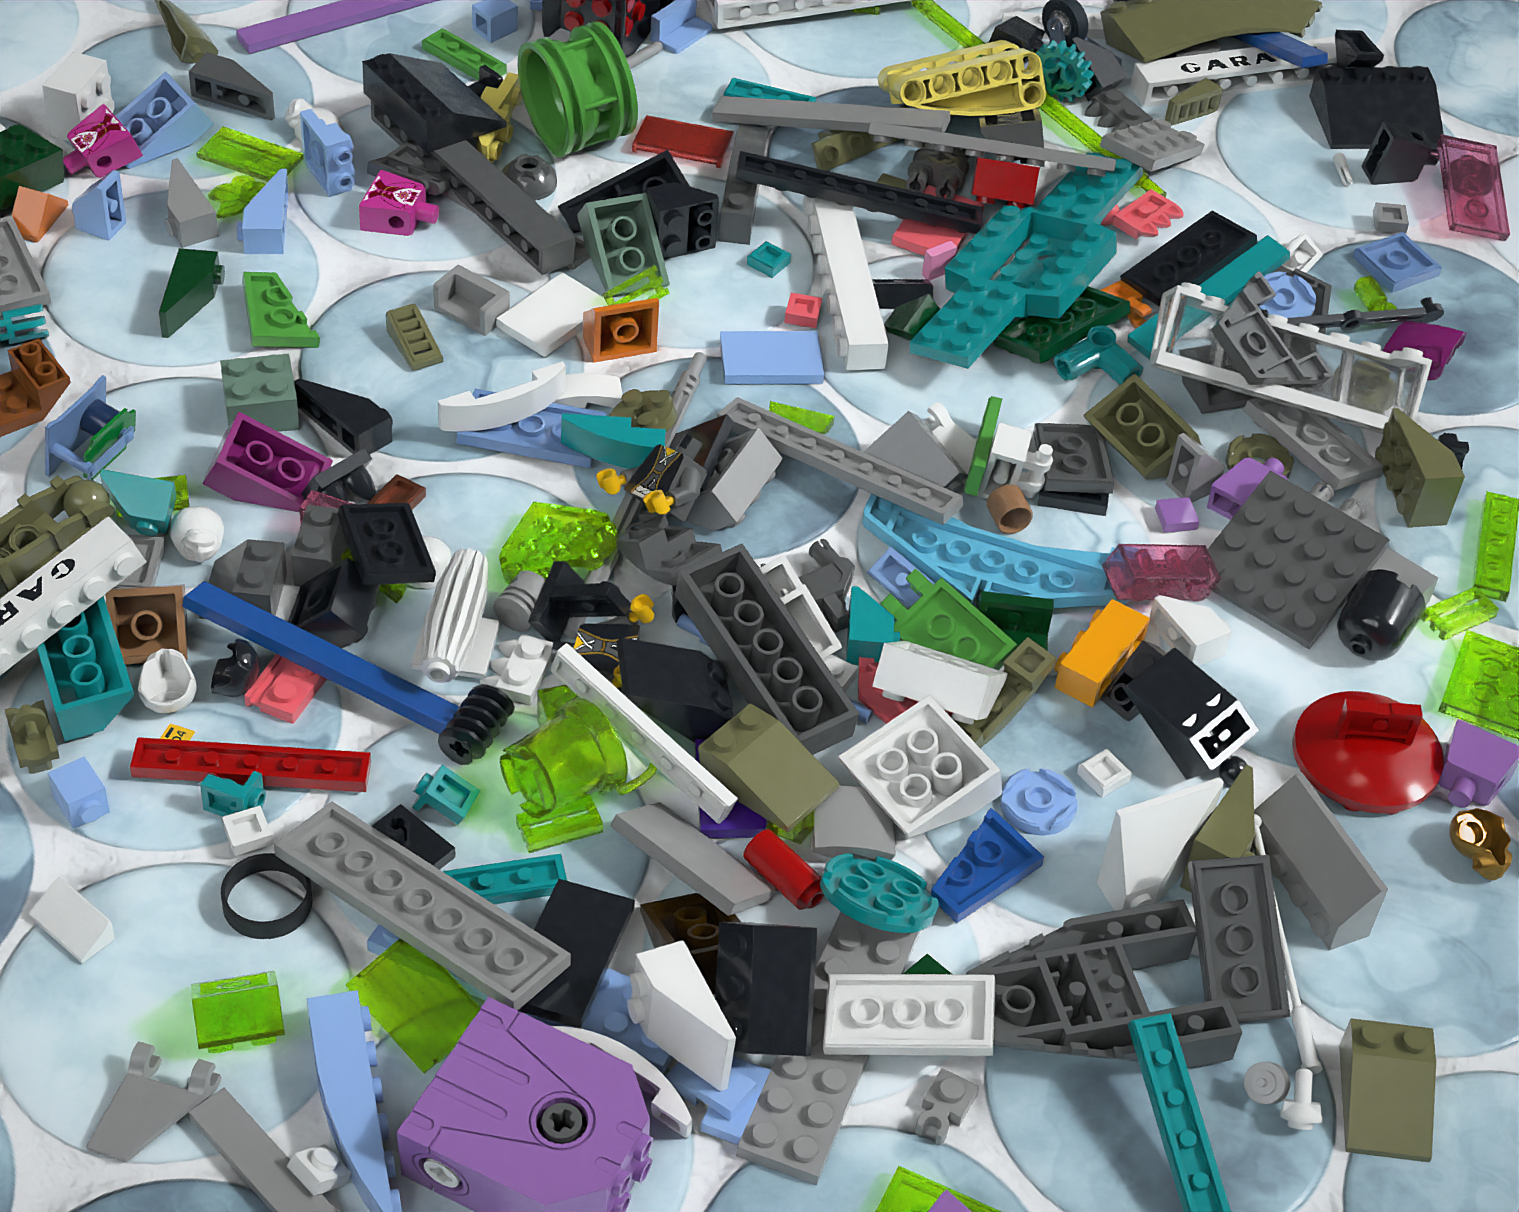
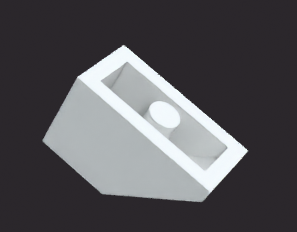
[1149,595,1232,666]

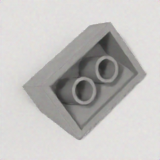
[686,427,783,531]

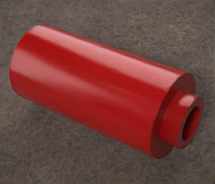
[743,829,825,910]

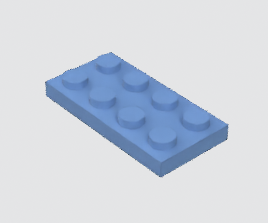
[457,388,607,468]

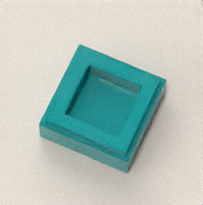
[747,241,792,278]

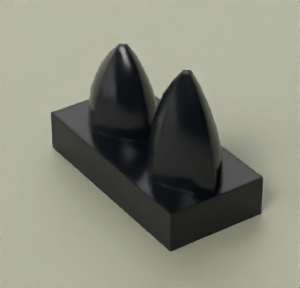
[301,448,376,508]

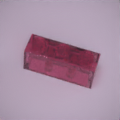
[1102,544,1221,602]

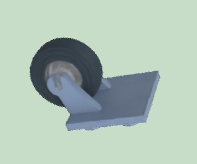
[1042,0,1122,64]

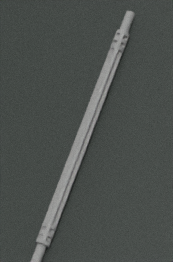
[564,352,707,639]

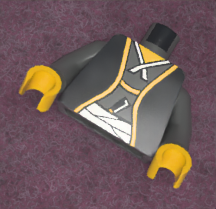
[596,434,707,522]
[551,594,654,694]

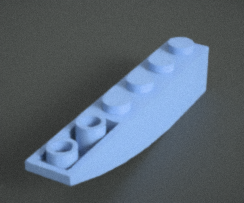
[307,990,402,1212]

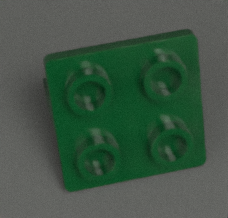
[976,591,1054,651]

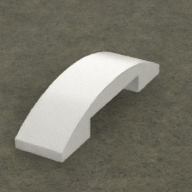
[438,361,566,432]
[552,1026,692,1139]

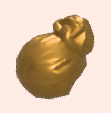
[1449,808,1513,881]

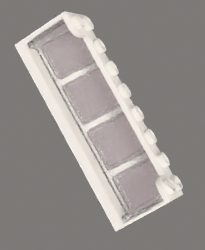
[1149,282,1432,434]

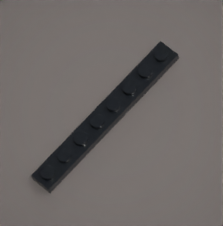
[735,151,982,234]

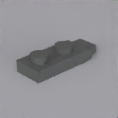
[367,156,450,195]

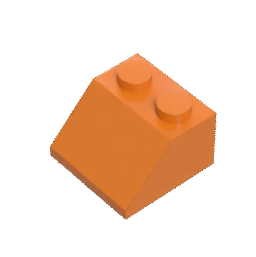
[583,298,659,363]

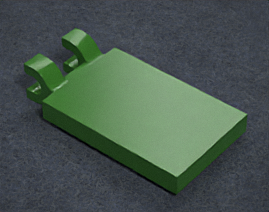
[880,568,1018,670]

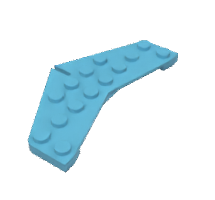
[862,493,1147,608]

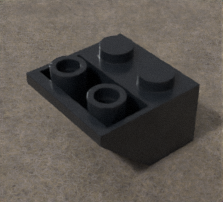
[645,182,719,260]

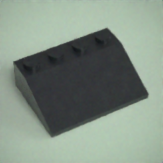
[362,53,507,153]
[1309,66,1445,149]

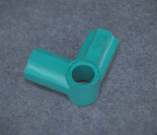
[1053,326,1144,385]

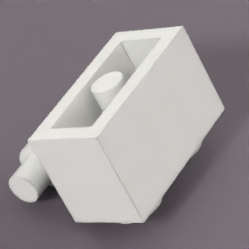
[977,422,1053,499]

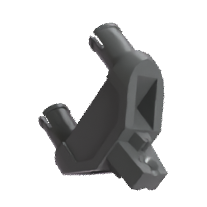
[758,539,855,633]

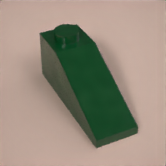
[159,248,225,338]

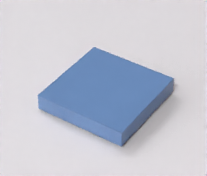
[1353,232,1442,293]

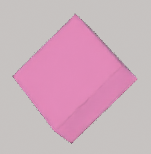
[922,241,957,281]

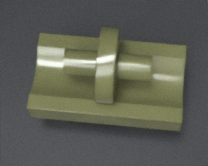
[4,700,60,774]

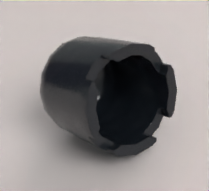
[1337,569,1426,661]

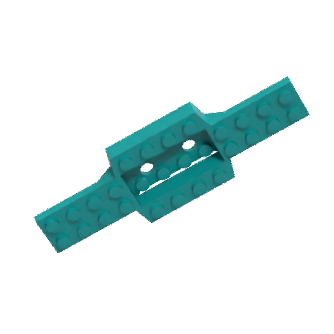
[909,152,1143,369]

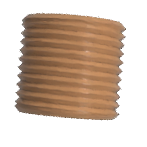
[987,485,1033,534]

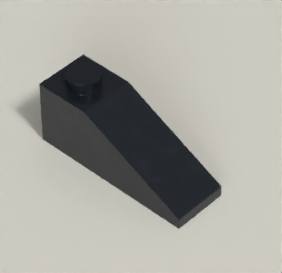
[294,378,393,455]

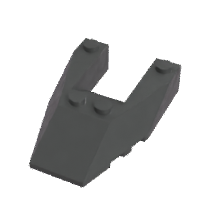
[966,899,1243,1067]

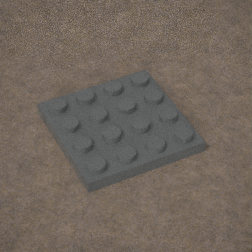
[1190,470,1390,649]

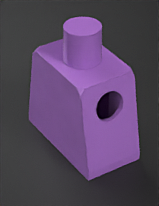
[1207,458,1288,520]
[1438,719,1519,808]

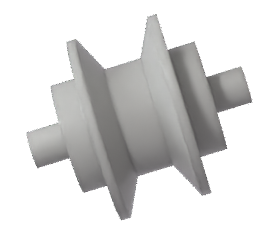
[1244,1062,1290,1105]

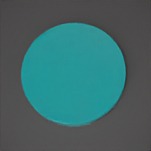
[820,853,939,933]

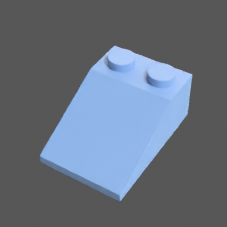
[115,71,214,168]

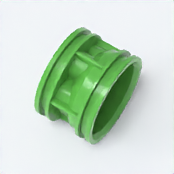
[517,21,638,157]

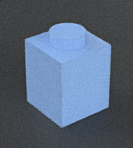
[472,0,518,43]
[48,756,110,829]

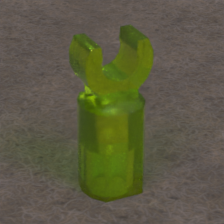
[1354,276,1398,325]

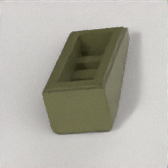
[1165,78,1223,126]
[386,304,443,371]

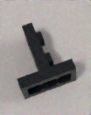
[528,561,631,642]

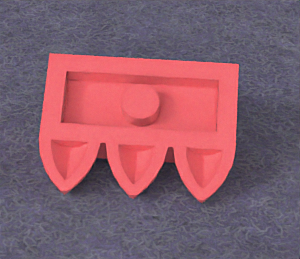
[1112,189,1184,239]

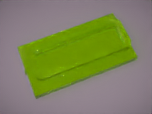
[196,126,304,182]

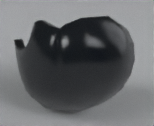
[210,639,260,697]

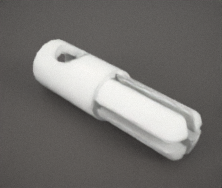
[1333,153,1353,187]

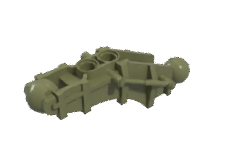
[0,475,115,599]

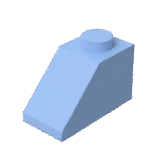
[72,170,127,241]

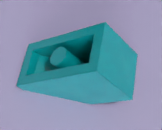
[100,469,176,536]
[846,586,900,665]

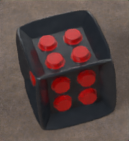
[542,0,660,58]

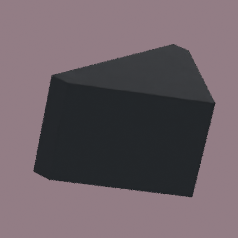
[1335,29,1384,68]

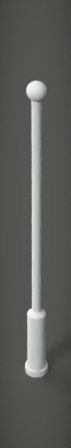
[1254,814,1323,1075]

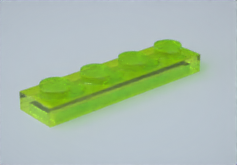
[1471,491,1519,602]

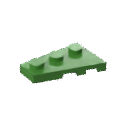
[242,271,320,348]

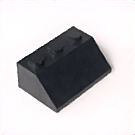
[715,922,817,1056]

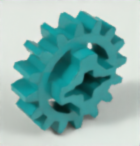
[1036,40,1094,102]

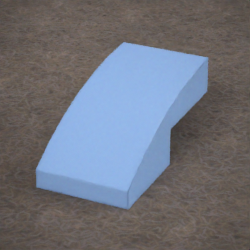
[665,1062,757,1121]

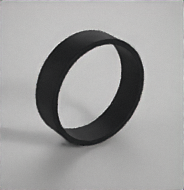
[220,853,312,939]

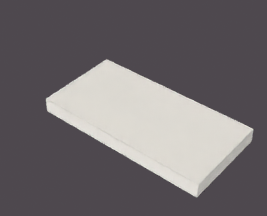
[823,974,995,1056]

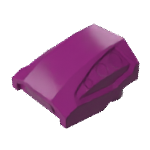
[1382,321,1467,380]

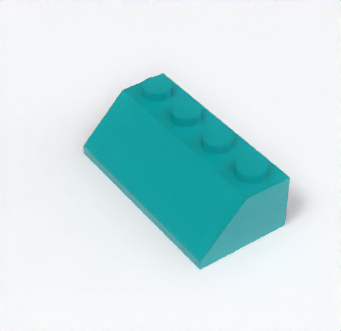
[37,596,134,742]

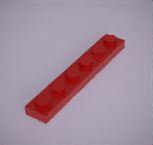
[130,737,371,792]

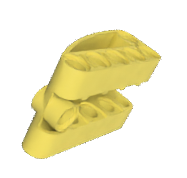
[878,40,1046,116]

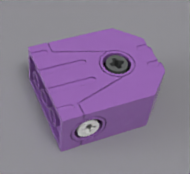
[396,997,653,1212]

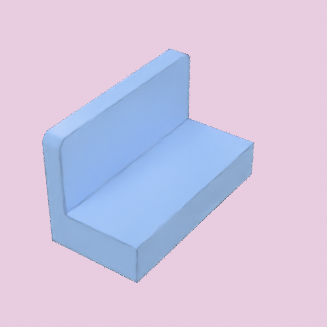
[650,0,712,54]

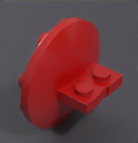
[1292,691,1444,815]

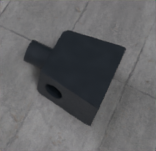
[1361,121,1440,185]

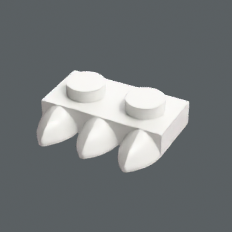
[480,634,553,706]

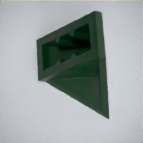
[884,294,940,341]

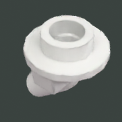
[1280,1069,1323,1130]

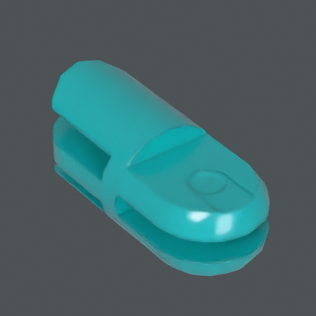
[0,303,49,344]

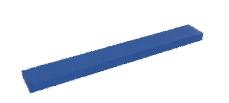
[182,581,460,734]

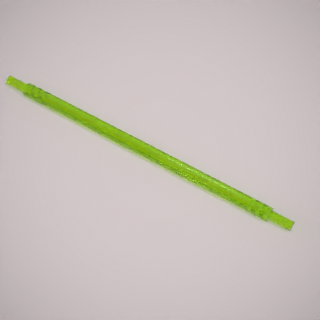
[911,0,1167,198]

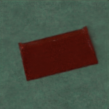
[632,115,734,169]

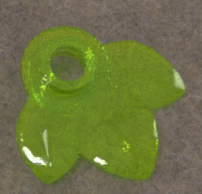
[208,175,266,218]

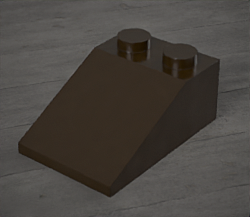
[640,893,741,994]

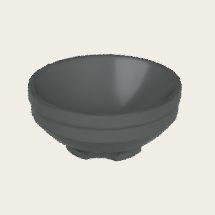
[502,154,557,200]

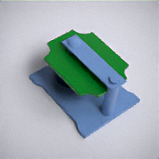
[45,375,136,480]

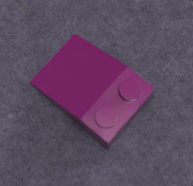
[202,412,333,513]

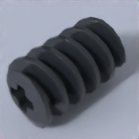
[438,684,515,765]

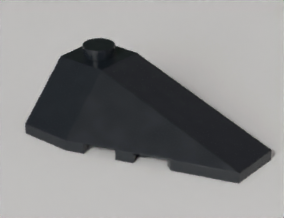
[558,149,690,233]

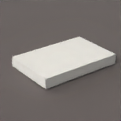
[496,272,611,357]

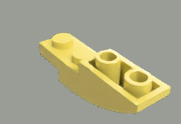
[476,72,523,163]

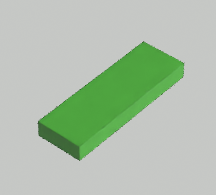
[422,28,507,81]

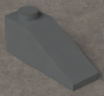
[189,52,275,120]

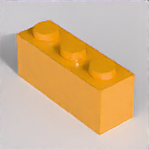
[1054,599,1150,708]

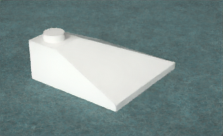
[838,695,1002,838]
[1097,777,1224,911]

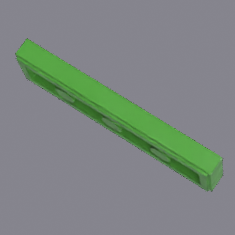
[964,396,1002,496]

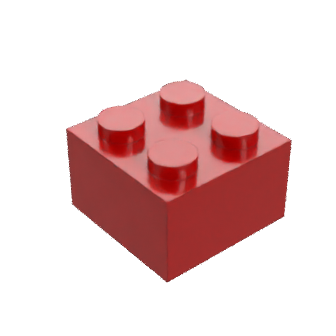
[970,157,1040,209]

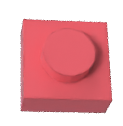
[784,293,822,328]

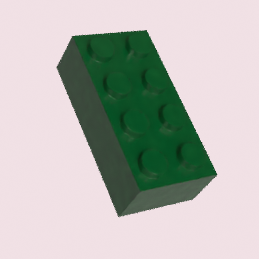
[0,124,64,211]

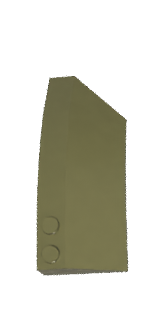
[1100,0,1323,63]

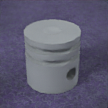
[493,570,546,632]

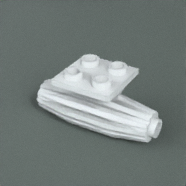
[411,548,500,683]

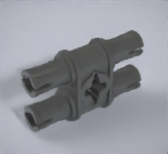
[905,142,970,200]

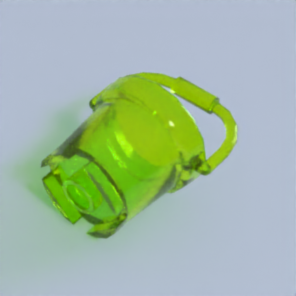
[499,691,657,819]

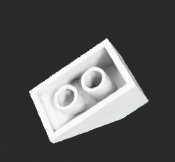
[627,940,736,1091]

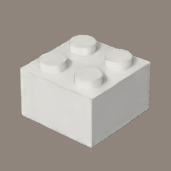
[42,51,114,141]

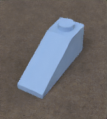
[237,169,289,254]

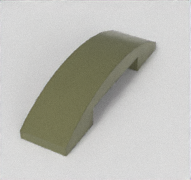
[951,637,1056,748]

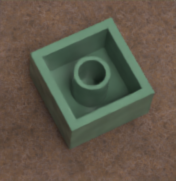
[220,353,299,432]

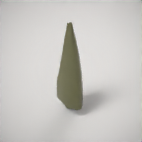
[155,0,218,63]

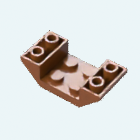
[0,338,71,437]

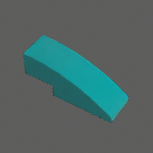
[561,413,666,469]

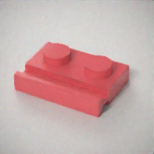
[244,654,327,724]

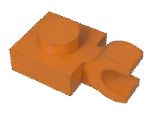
[1101,280,1152,329]

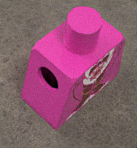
[63,104,143,178]
[359,170,439,236]

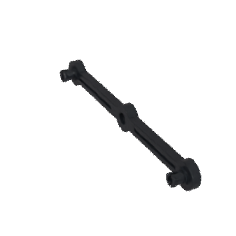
[1261,297,1444,331]

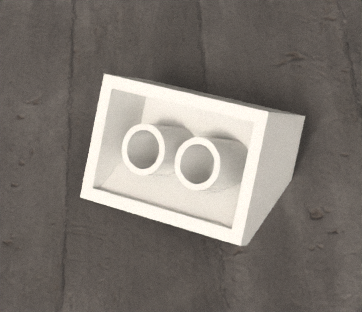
[872,641,1008,724]

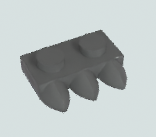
[1084,88,1153,133]

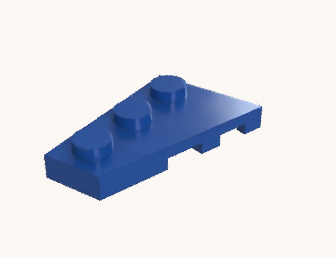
[931,808,1044,924]

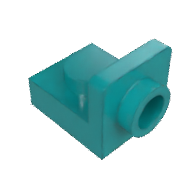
[412,764,481,825]
[200,771,266,817]

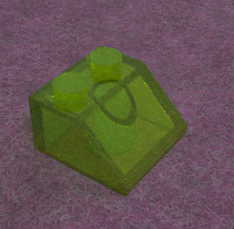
[191,970,285,1053]

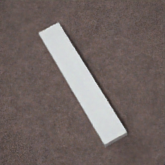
[550,643,738,824]

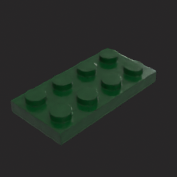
[993,286,1130,364]

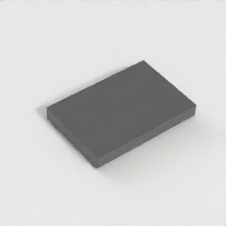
[1033,423,1114,494]

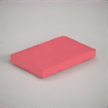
[891,185,985,256]

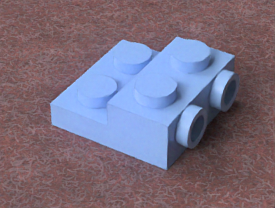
[300,109,355,197]

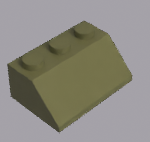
[1083,374,1202,480]

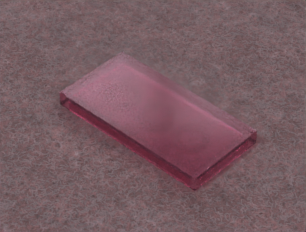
[1437,134,1510,241]

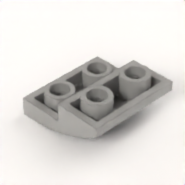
[810,785,896,860]

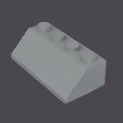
[1252,772,1388,951]

